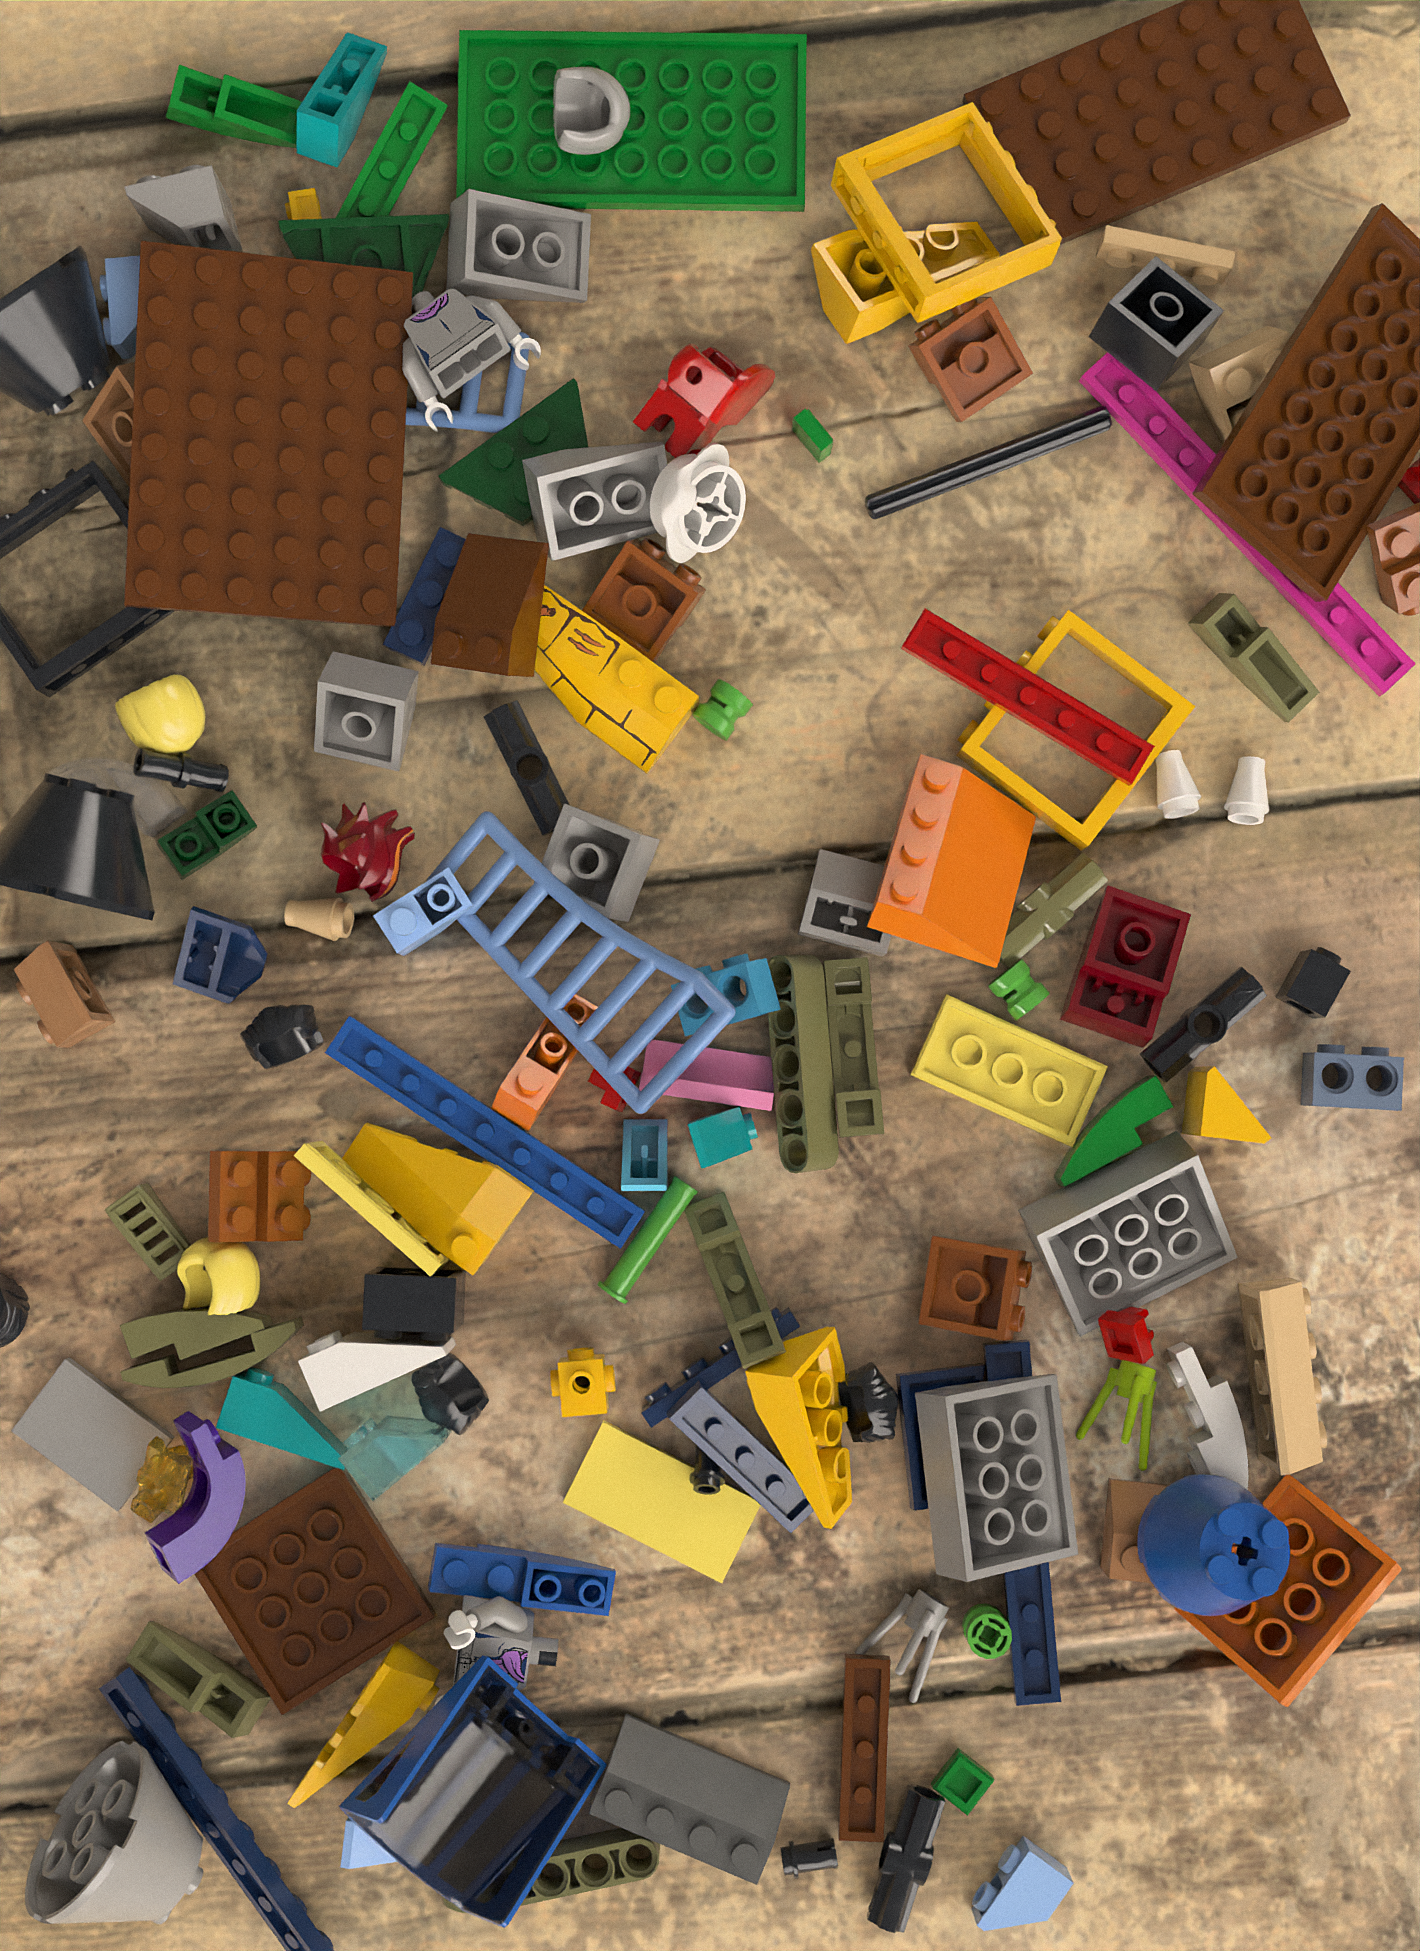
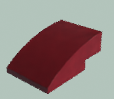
[1060,885,1191,1048]

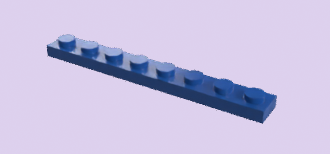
[325,1016,646,1249]

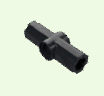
[483,700,570,836]
[1140,967,1267,1083]
[867,1785,946,1933]

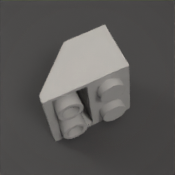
[125,165,242,251]
[797,849,891,957]

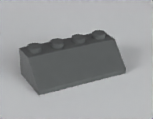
[589,1713,790,1885]

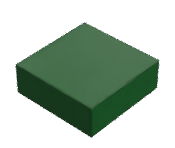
[792,408,833,463]
[931,1748,995,1816]

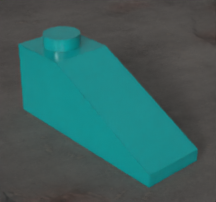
[296,32,387,167]
[688,1106,758,1169]
[216,1367,354,1470]

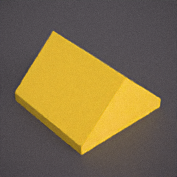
[1181,1066,1271,1144]

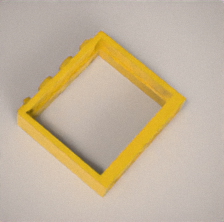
[830,102,1062,323]
[956,610,1195,851]

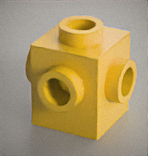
[550,1347,616,1417]

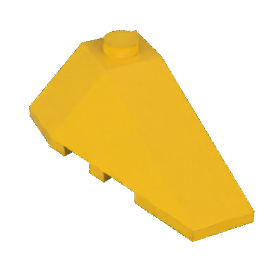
[811,222,1000,344]
[342,1122,534,1276]
[745,1326,852,1529]
[287,1641,440,1808]

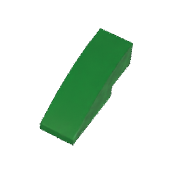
[166,65,302,148]
[1054,1075,1173,1187]

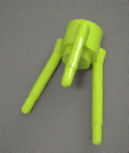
[1076,1360,1157,1471]

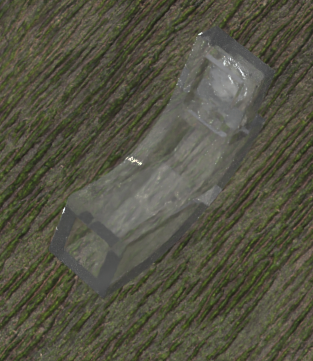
[43,758,188,838]

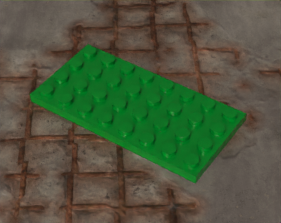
[456,30,807,212]

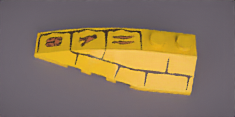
[535,585,699,774]

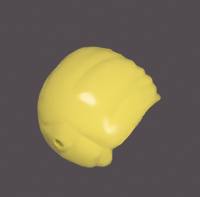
[115,674,206,756]
[177,1237,260,1315]

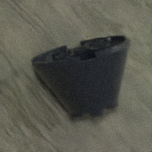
[0,245,110,416]
[0,773,155,921]

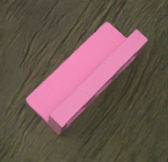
[639,1040,774,1111]

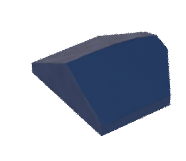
[173,906,268,1004]

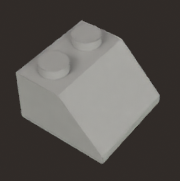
[314,651,419,771]
[534,803,660,922]

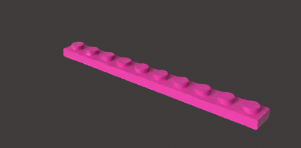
[1079,352,1415,696]

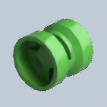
[692,679,753,741]
[988,959,1050,1020]
[962,1603,1012,1659]

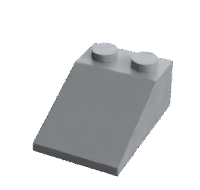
[446,189,591,303]
[522,442,667,561]

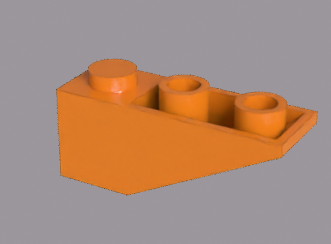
[491,994,598,1132]

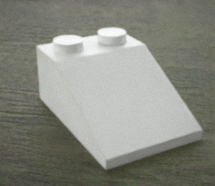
[298,1330,456,1412]

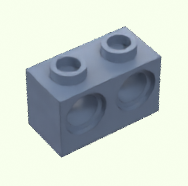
[1301,1044,1404,1111]

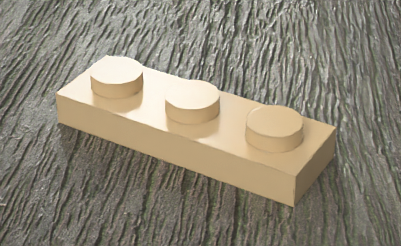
[1096,225,1236,286]

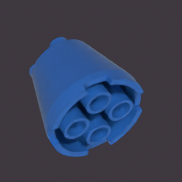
[1137,1474,1290,1616]

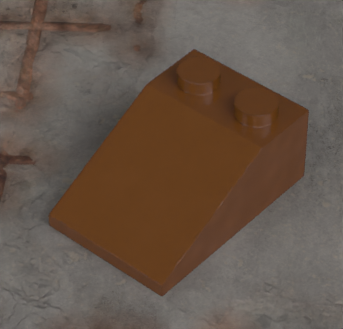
[431,533,549,677]

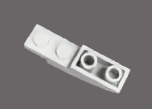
[1166,1342,1248,1490]

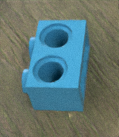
[671,954,781,1036]

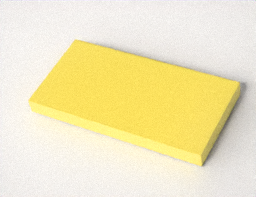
[910,994,1108,1147]
[294,1141,450,1277]
[563,1420,761,1583]

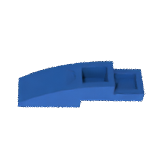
[428,1543,616,1616]

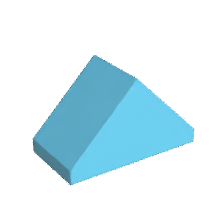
[621,1119,668,1191]

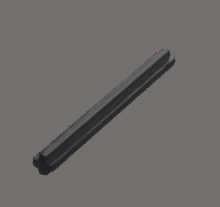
[865,406,1112,520]

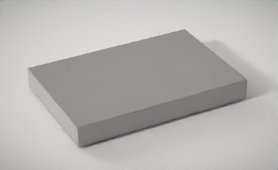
[11,1357,175,1511]

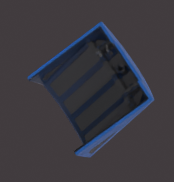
[339,1655,607,1928]

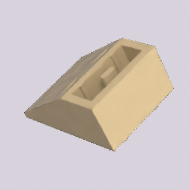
[1189,326,1291,445]

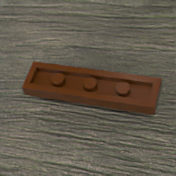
[838,1654,891,1843]

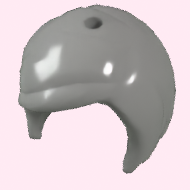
[553,67,630,155]

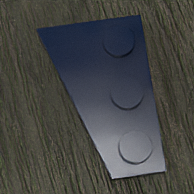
[896,1363,986,1511]

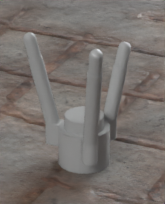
[855,1589,949,1703]

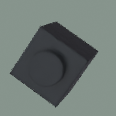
[1275,947,1351,1019]

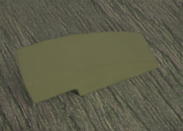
[1188,593,1320,723]
[120,1307,273,1360]
[125,1621,271,1738]

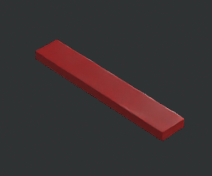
[901,608,1155,786]

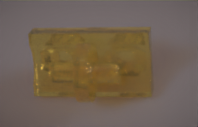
[130,1436,194,1523]

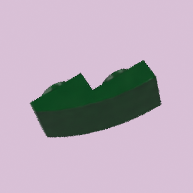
[157,790,257,880]

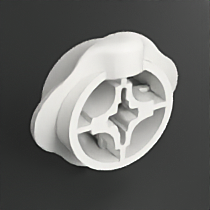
[650,443,746,563]

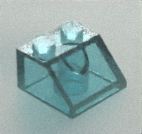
[338,1416,453,1501]

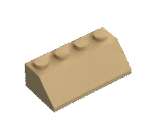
[1238,1278,1327,1475]

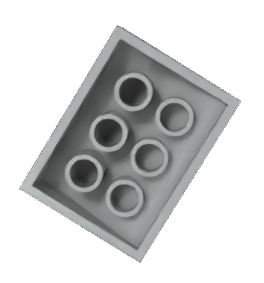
[1018,1131,1238,1337]
[915,1374,1078,1582]

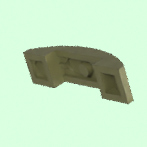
[824,957,884,1138]
[684,1192,786,1369]
[120,1316,304,1388]

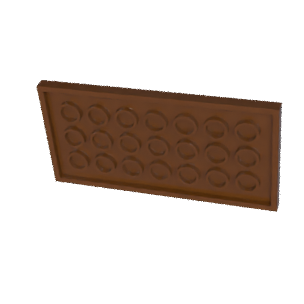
[962,0,1351,245]
[1192,203,1420,602]

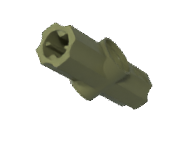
[999,853,1108,969]

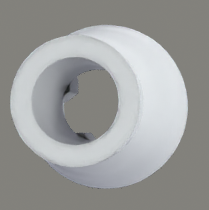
[1155,750,1201,818]
[1224,756,1269,825]

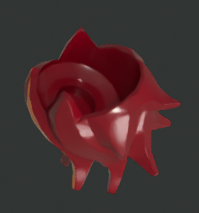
[321,802,415,902]

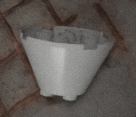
[25,1741,203,1925]

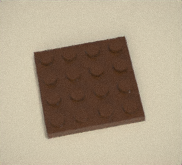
[194,1467,436,1715]

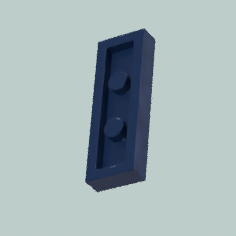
[383,527,466,666]

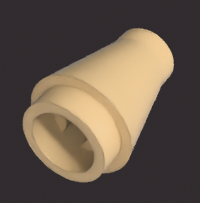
[284,897,354,941]

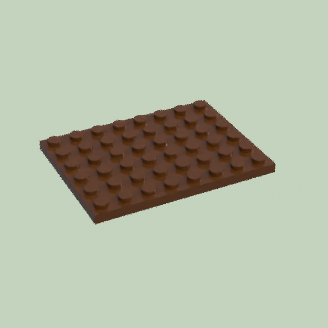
[124,241,413,628]

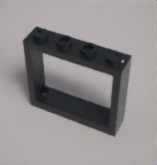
[0,460,174,698]

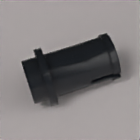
[689,1445,725,1495]
[780,1838,838,1879]

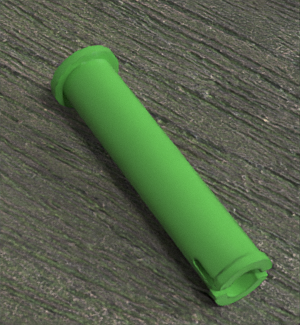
[597,1176,698,1304]

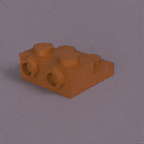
[908,297,1033,422]
[1367,502,1420,616]
[582,537,706,663]
[208,1151,312,1243]
[918,1236,1032,1341]

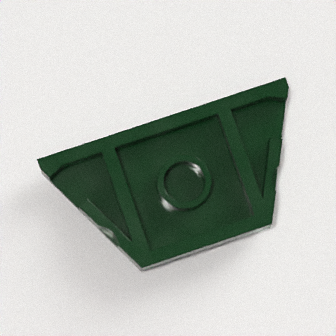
[278,214,449,298]
[438,378,589,526]

